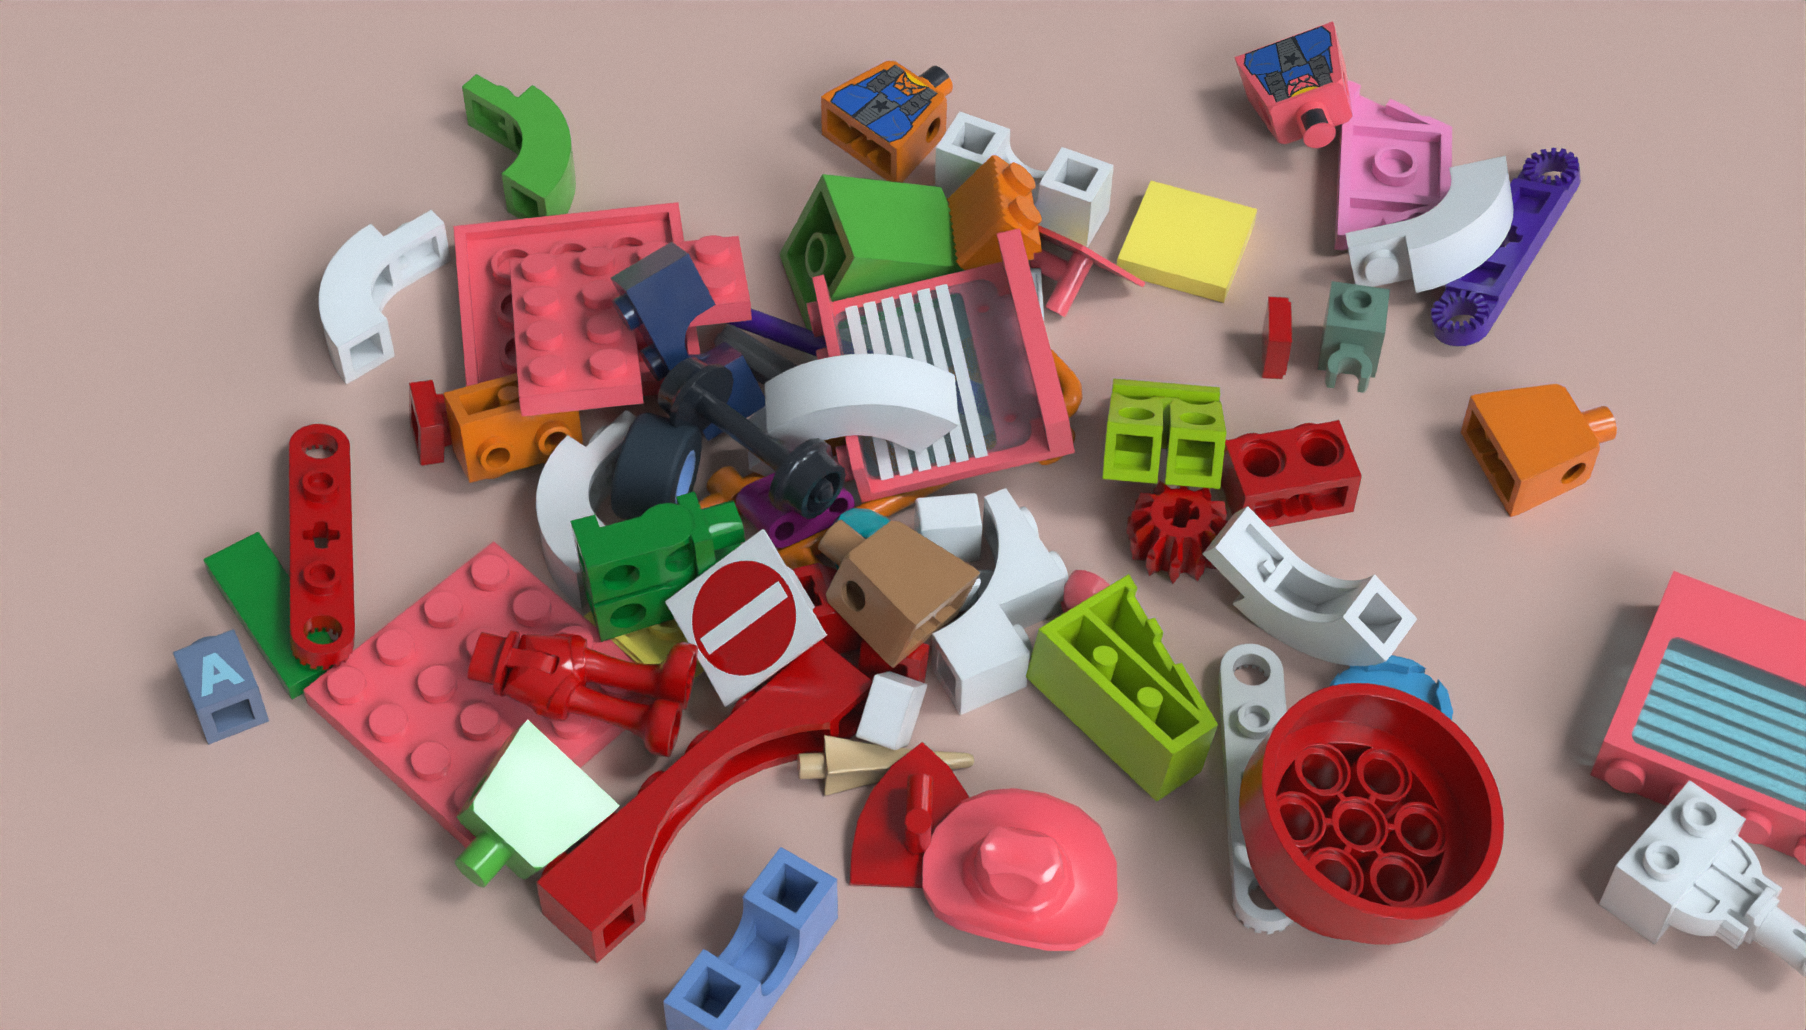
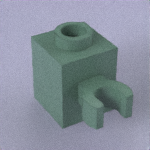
[1317,281,1390,393]

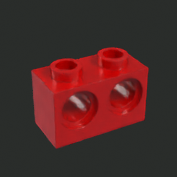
[1221,420,1362,527]

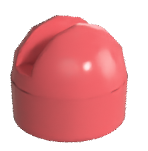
[1060,570,1110,613]

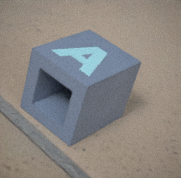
[173,629,269,745]

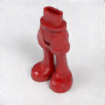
[467,630,698,758]

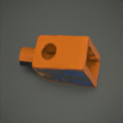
[821,61,953,183]

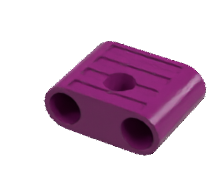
[736,472,854,548]

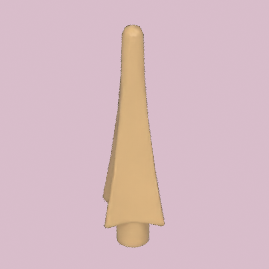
[797,735,974,796]

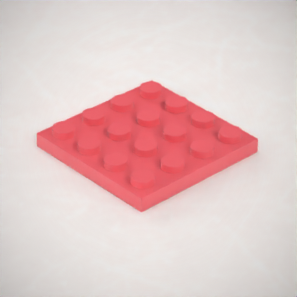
[453,202,700,396]
[303,541,656,848]

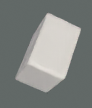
[914,493,982,562]
[856,671,927,750]

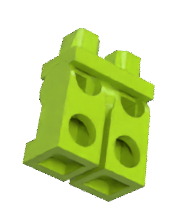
[1102,378,1226,489]

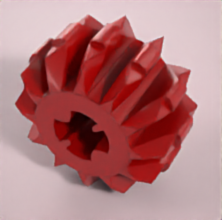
[1126,480,1228,584]

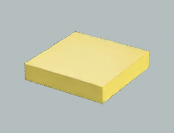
[1117,180,1257,303]

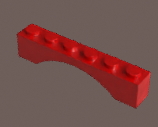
[536,640,873,963]

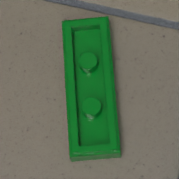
[203,531,334,699]

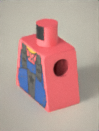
[1234,21,1353,148]

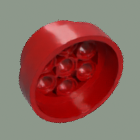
[1239,683,1504,945]

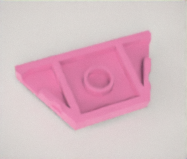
[1334,81,1452,250]

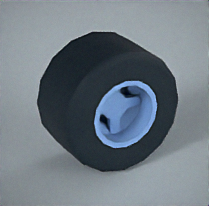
[611,412,702,520]

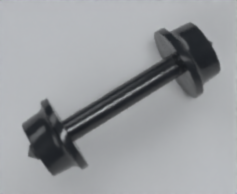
[657,357,846,519]

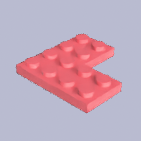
[509,235,752,416]

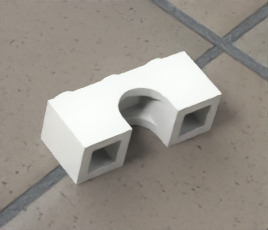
[935,111,1114,248]

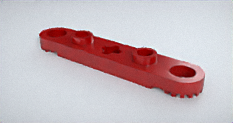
[289,424,355,670]

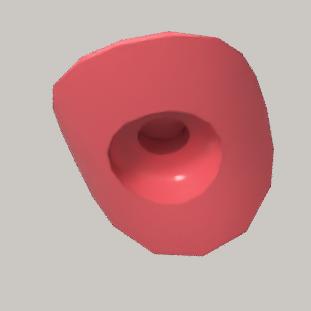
[922,788,1118,951]

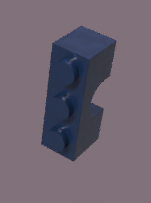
[610,242,766,441]

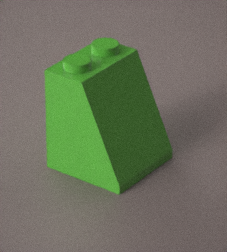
[779,174,965,333]

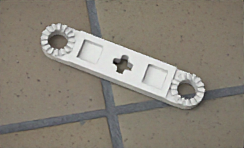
[1218,644,1293,934]

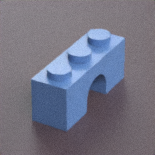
[663,847,838,1030]

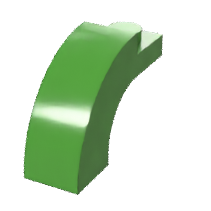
[462,74,576,219]

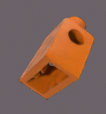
[1460,383,1617,517]

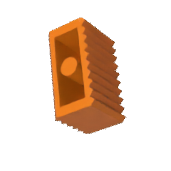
[947,155,1042,270]

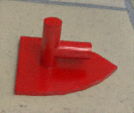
[850,742,969,889]

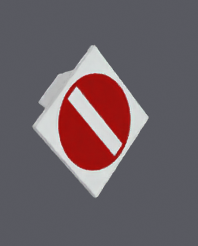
[665,529,827,707]

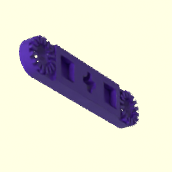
[1431,148,1581,346]

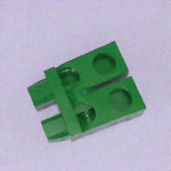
[570,491,745,642]

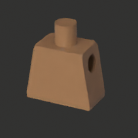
[818,520,980,667]

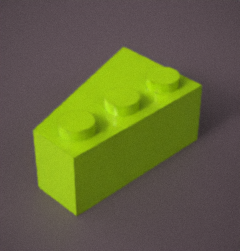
[1026,574,1218,802]

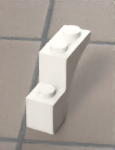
[931,488,1068,715]

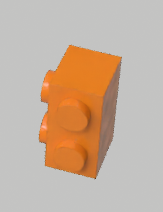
[443,373,584,483]

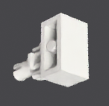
[1599,780,1806,977]

